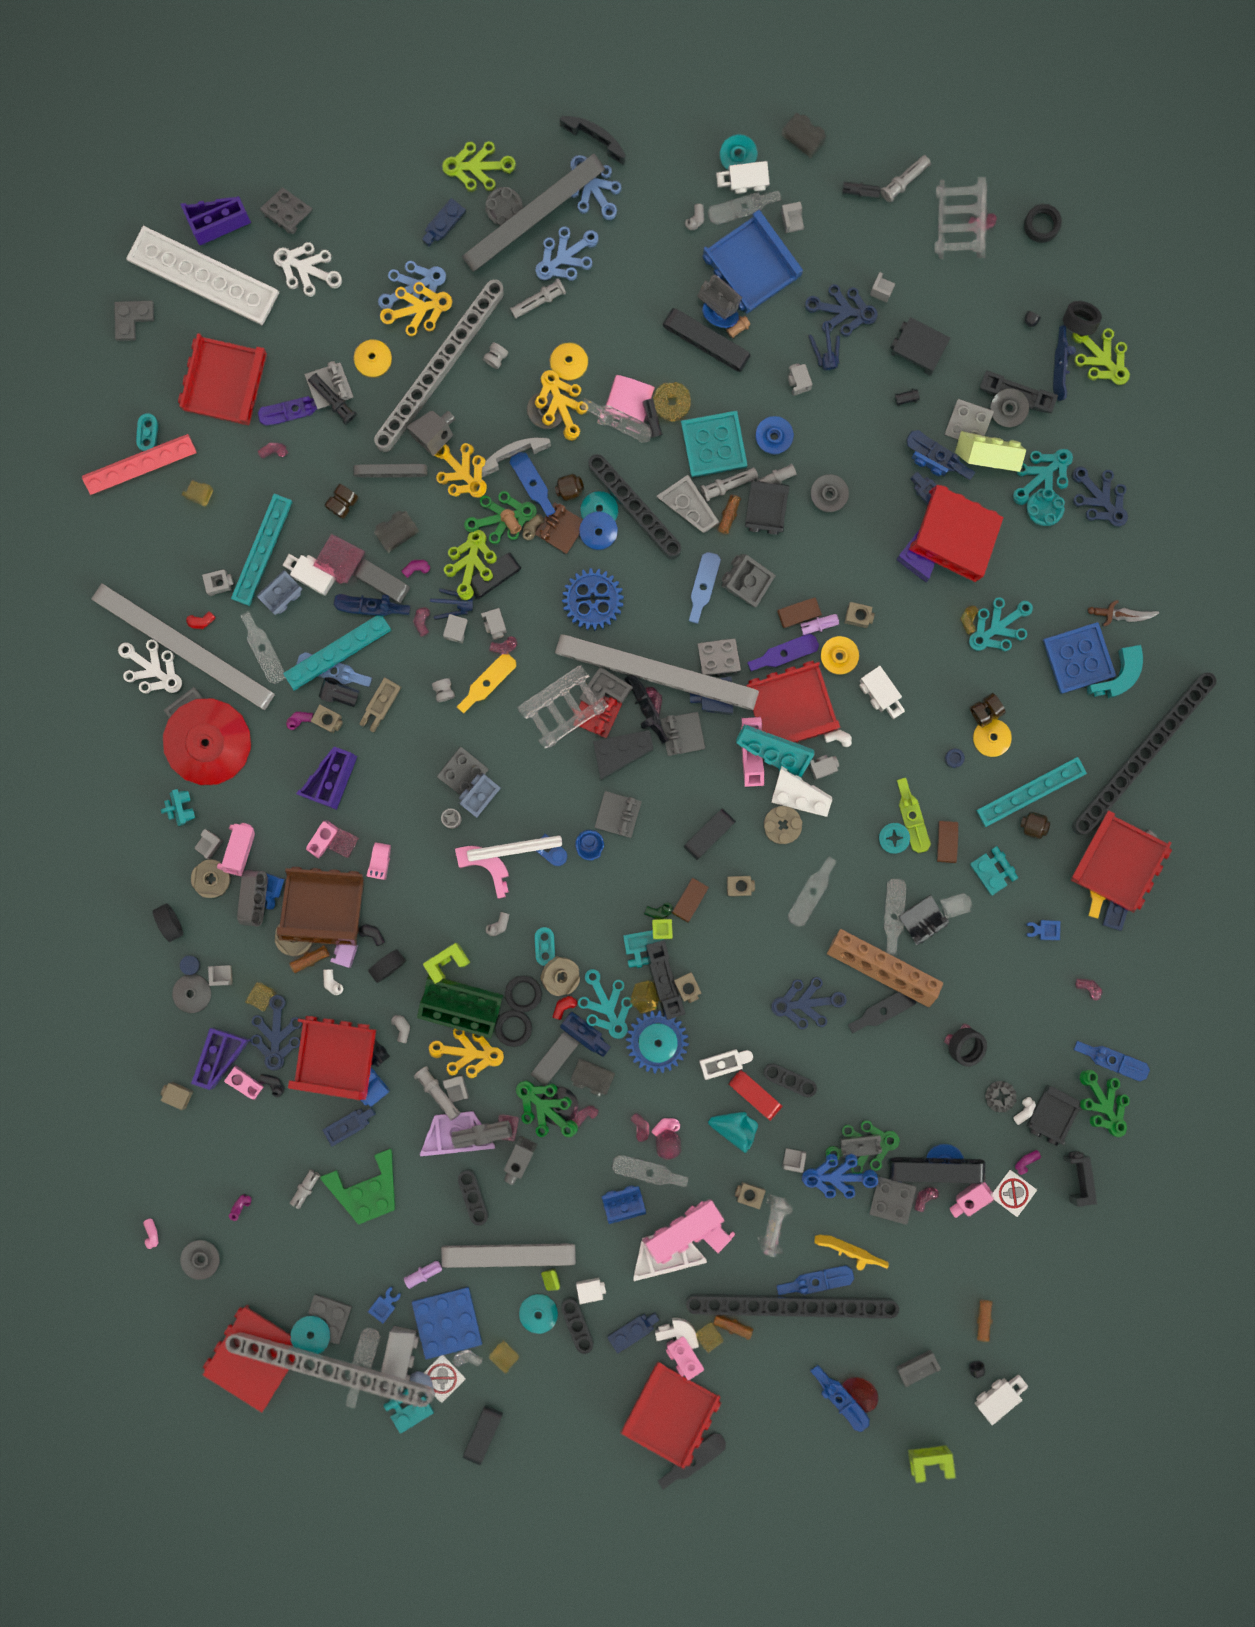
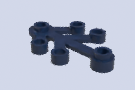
[805,284,878,337]
[1072,467,1128,527]
[771,977,847,1029]
[250,995,303,1071]

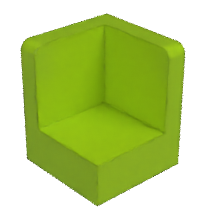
[652,919,672,939]

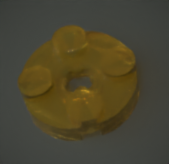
[654,382,691,422]

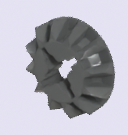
[985,1081,1016,1112]

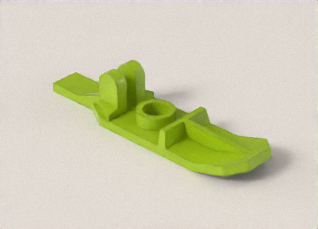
[897,778,931,853]

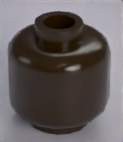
[555,473,584,501]
[1020,812,1051,839]

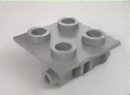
[304,361,353,409]
[945,399,994,439]
[698,639,741,676]

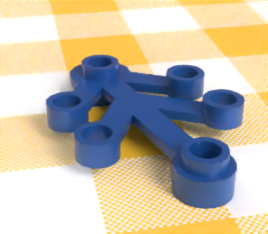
[802,1154,878,1198]

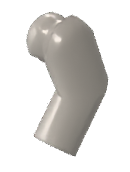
[685,204,704,230]
[486,912,510,936]
[391,1015,410,1043]

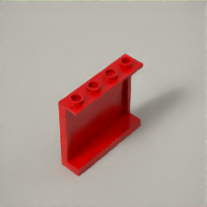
[178,333,267,426]
[909,485,1004,582]
[746,661,840,743]
[1071,810,1173,913]
[288,1016,376,1100]
[202,1304,296,1412]
[620,1362,721,1469]

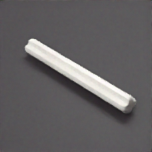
[467,836,562,861]

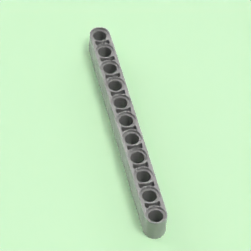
[374,279,504,452]
[91,583,275,710]
[555,634,759,710]
[226,1332,434,1407]

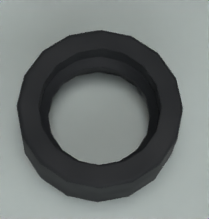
[1024,204,1062,243]
[1063,301,1102,336]
[153,903,184,942]
[368,949,406,983]
[505,976,542,1012]
[495,1010,532,1047]
[948,1027,987,1067]

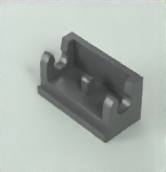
[697,274,742,319]
[840,1134,882,1158]
[896,1350,941,1387]

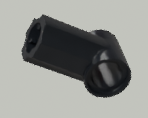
[319,677,359,707]

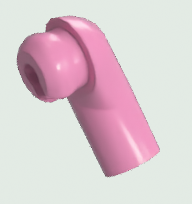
[651,1118,680,1137]
[143,1219,159,1249]

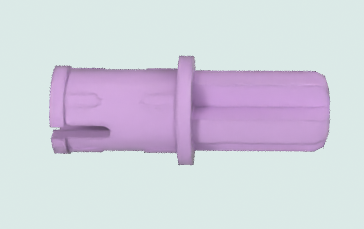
[800,614,839,635]
[404,1261,442,1289]

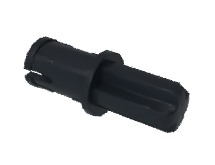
[842,181,880,198]
[643,399,663,438]

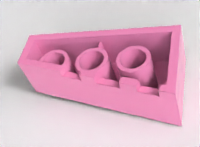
[642,1199,724,1264]

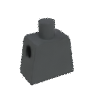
[407,411,455,456]
[504,1136,538,1185]

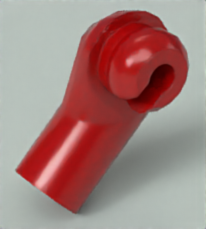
[186,611,216,629]
[552,996,577,1020]

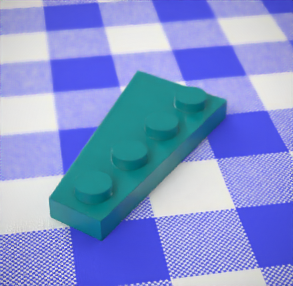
[736,724,815,777]

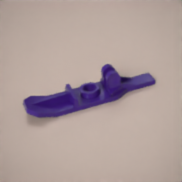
[257,397,317,426]
[747,634,819,671]

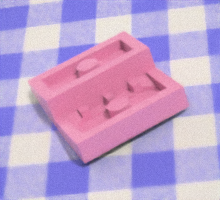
[604,375,654,424]

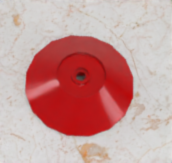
[163,698,251,785]

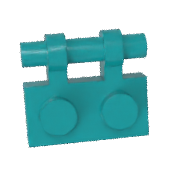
[970,846,1018,896]
[623,930,663,968]
[383,1388,434,1434]

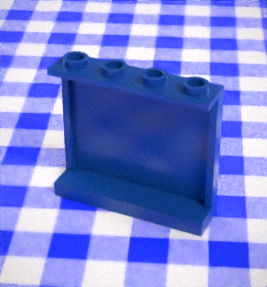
[702,210,803,314]

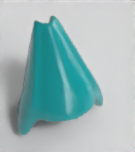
[708,1112,758,1153]

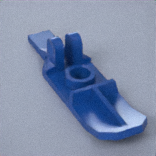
[510,452,555,517]
[1074,1041,1150,1081]
[776,1265,854,1295]
[811,1365,870,1432]

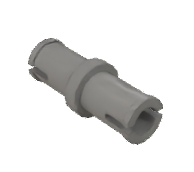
[757,464,797,484]
[289,1169,320,1209]

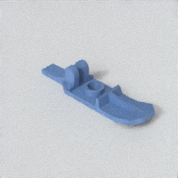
[689,552,721,624]
[296,652,372,687]

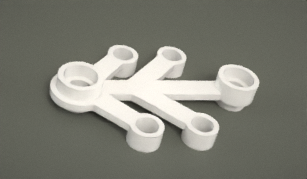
[274,242,342,297]
[118,639,182,694]

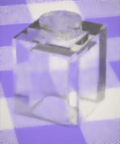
[940,893,972,918]

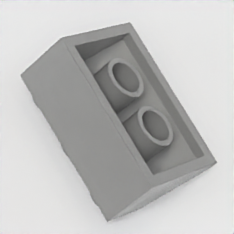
[381,1326,419,1392]

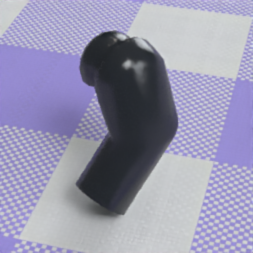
[358,924,385,946]
[259,1074,284,1098]

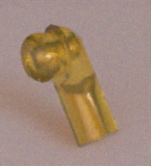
[961,605,978,635]

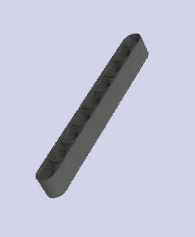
[462,153,605,272]

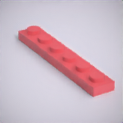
[82,434,196,495]

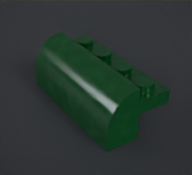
[417,975,503,1038]

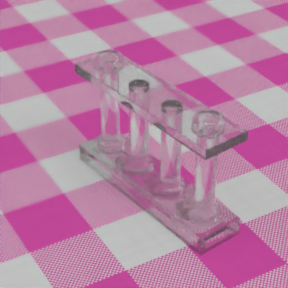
[935,177,987,259]
[517,665,608,749]
[757,1194,793,1256]

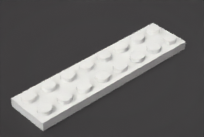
[126,226,279,326]

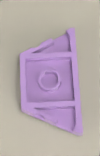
[420,1111,495,1156]

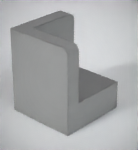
[781,202,804,233]
[870,272,895,303]
[443,614,468,644]
[195,829,223,860]
[208,965,233,986]
[443,1075,469,1102]
[782,1148,806,1173]

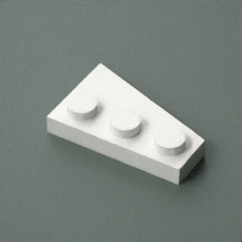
[772,766,832,817]

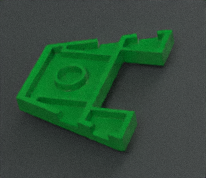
[320,1148,395,1225]

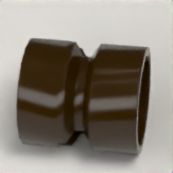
[324,483,359,520]
[969,693,1006,728]

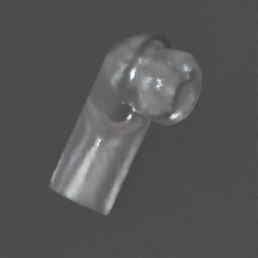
[453,1350,483,1367]

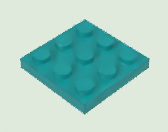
[681,411,748,478]

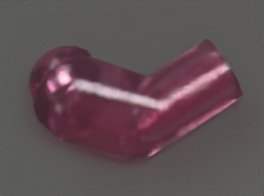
[968,213,997,231]
[414,607,430,637]
[489,636,517,655]
[645,687,662,714]
[1076,979,1102,1000]
[914,1187,939,1212]

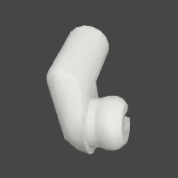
[823,729,852,747]
[323,970,343,995]
[1013,1097,1036,1125]

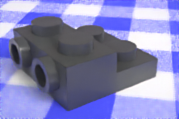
[721,554,776,607]

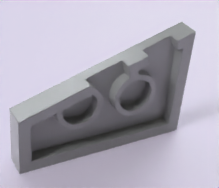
[657,475,720,533]

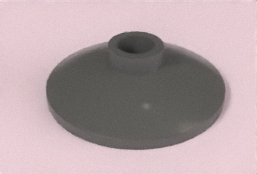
[990,389,1029,427]
[527,393,562,429]
[811,474,849,512]
[172,974,211,1013]
[180,1240,220,1280]

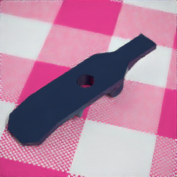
[1053,325,1076,401]
[906,430,975,480]
[333,594,411,616]

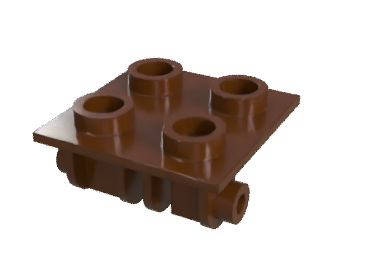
[535,502,583,554]

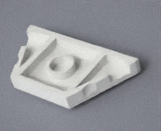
[634,1235,707,1281]

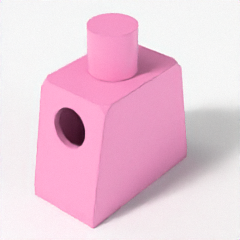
[949,1182,994,1218]

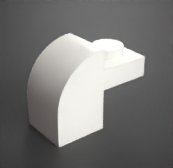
[655,1317,699,1349]

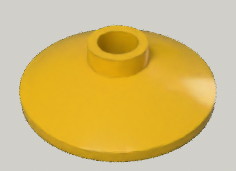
[354,340,392,377]
[550,343,588,380]
[821,636,859,674]
[973,719,1012,757]

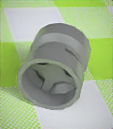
[483,342,508,369]
[431,678,455,703]
[441,809,462,829]

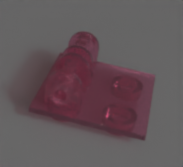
[313,534,365,584]

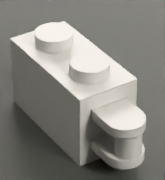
[716,161,770,194]
[282,554,337,596]
[859,666,905,719]
[699,1049,753,1080]
[975,1375,1028,1425]

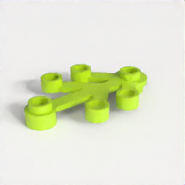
[442,142,516,192]
[1072,328,1130,385]
[444,530,497,600]

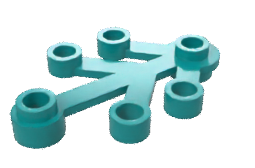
[1013,449,1073,505]
[969,597,1033,652]
[578,969,633,1039]

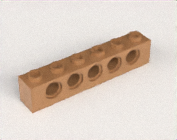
[827,929,943,1008]

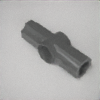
[451,1121,512,1149]

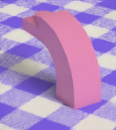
[741,717,764,787]
[455,846,509,899]

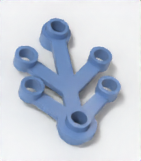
[571,155,621,220]
[536,227,598,281]
[378,261,446,316]

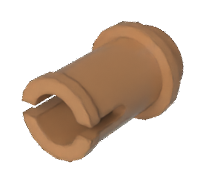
[725,316,751,338]
[500,509,522,534]

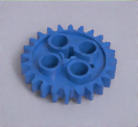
[562,568,624,631]
[626,1010,689,1073]

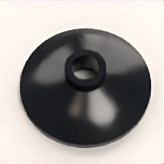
[541,1087,578,1126]

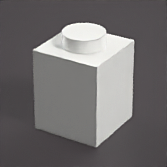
[576,1278,606,1304]

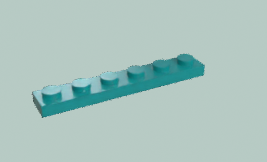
[231,494,292,607]
[283,615,391,691]
[976,757,1087,827]

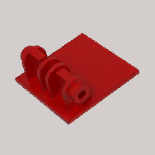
[572,696,622,739]

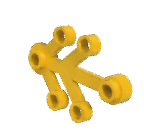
[380,282,452,336]
[535,370,588,441]
[435,443,487,498]
[429,1029,504,1078]

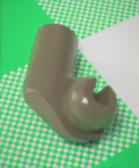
[522,514,544,540]

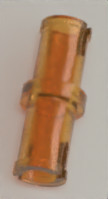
[717,494,741,534]
[289,945,330,973]
[977,1300,993,1342]
[713,1315,753,1340]

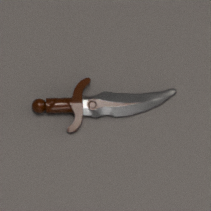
[1088,600,1159,626]

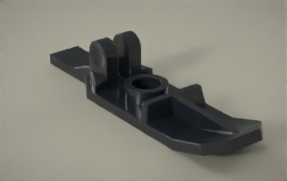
[625,674,669,744]
[848,992,917,1033]
[657,1433,726,1489]

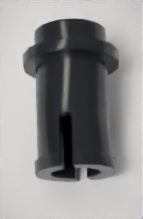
[895,388,920,406]

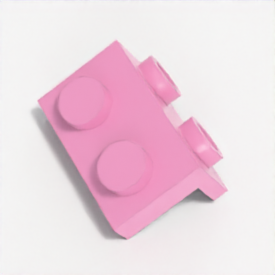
[666,1337,704,1380]

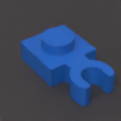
[265,873,284,909]
[1026,920,1060,940]
[368,1286,401,1323]

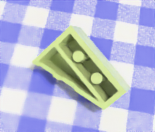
[955,431,1026,472]

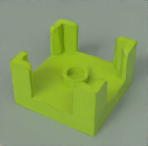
[423,943,471,984]
[908,1445,955,1483]

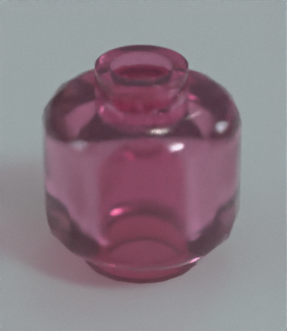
[656,1130,681,1159]

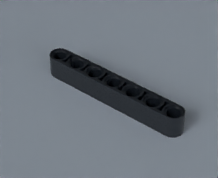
[589,454,681,560]

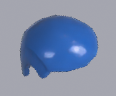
[575,829,604,861]

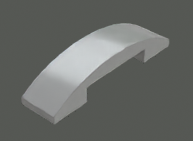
[482,438,551,477]

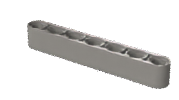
[441,1243,576,1268]

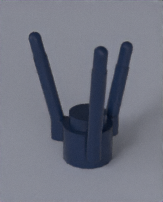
[809,322,840,370]
[430,588,473,619]

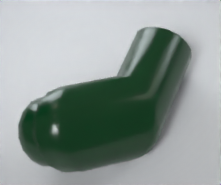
[644,903,673,920]

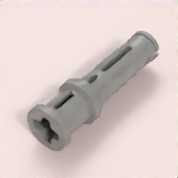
[880,155,931,203]
[510,279,566,319]
[700,467,758,502]
[414,1066,460,1121]

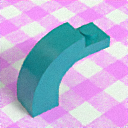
[1086,645,1143,699]

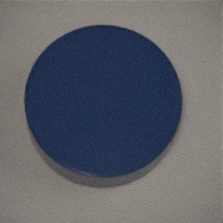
[945,749,965,768]
[180,956,200,975]

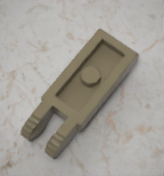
[360,678,402,733]

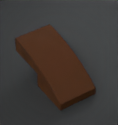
[777,597,822,629]
[937,821,958,863]
[672,878,709,923]

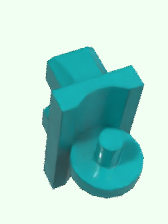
[161,789,195,826]

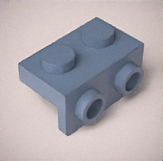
[257,570,302,615]
[459,773,500,818]

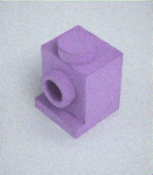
[330,945,358,968]

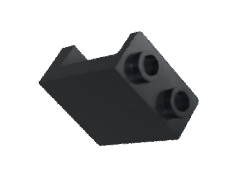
[890,317,951,376]
[745,480,790,535]
[1026,1085,1082,1146]
[1063,1151,1097,1207]

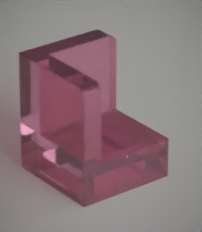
[329,828,359,858]
[498,1114,519,1141]

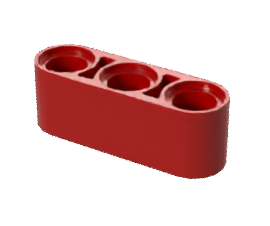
[728,1069,783,1121]

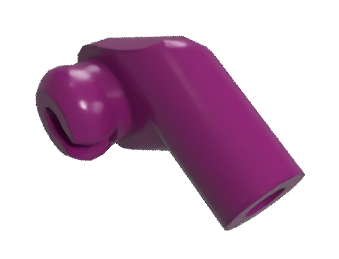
[401,560,430,578]
[286,711,314,730]
[1015,1150,1041,1175]
[229,1194,252,1221]

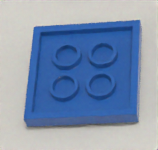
[1043,622,1116,694]
[412,1286,483,1359]

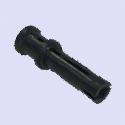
[308,373,357,425]

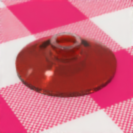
[842,1377,879,1413]

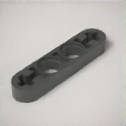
[353,464,427,478]

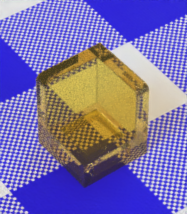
[182,481,213,507]
[630,980,659,1014]
[245,982,276,1011]
[696,1322,724,1353]
[489,1340,519,1374]

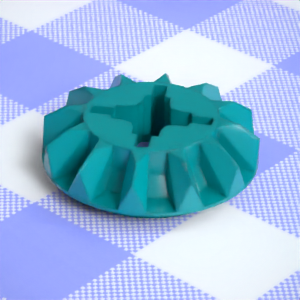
[879,823,910,853]

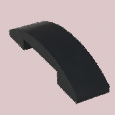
[560,116,625,165]
[980,370,1058,414]
[645,940,685,1020]

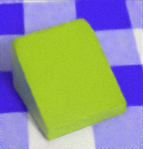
[541,1268,561,1291]

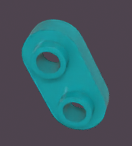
[136,413,158,451]
[535,927,555,966]

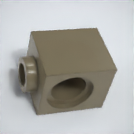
[844,602,875,628]
[311,705,343,734]
[727,876,755,897]
[674,972,701,1003]
[160,1082,193,1110]
[734,1181,766,1209]

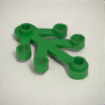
[464,491,537,545]
[1080,1070,1130,1137]
[516,1081,578,1137]
[825,1120,900,1174]

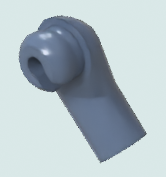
[410,1371,435,1397]

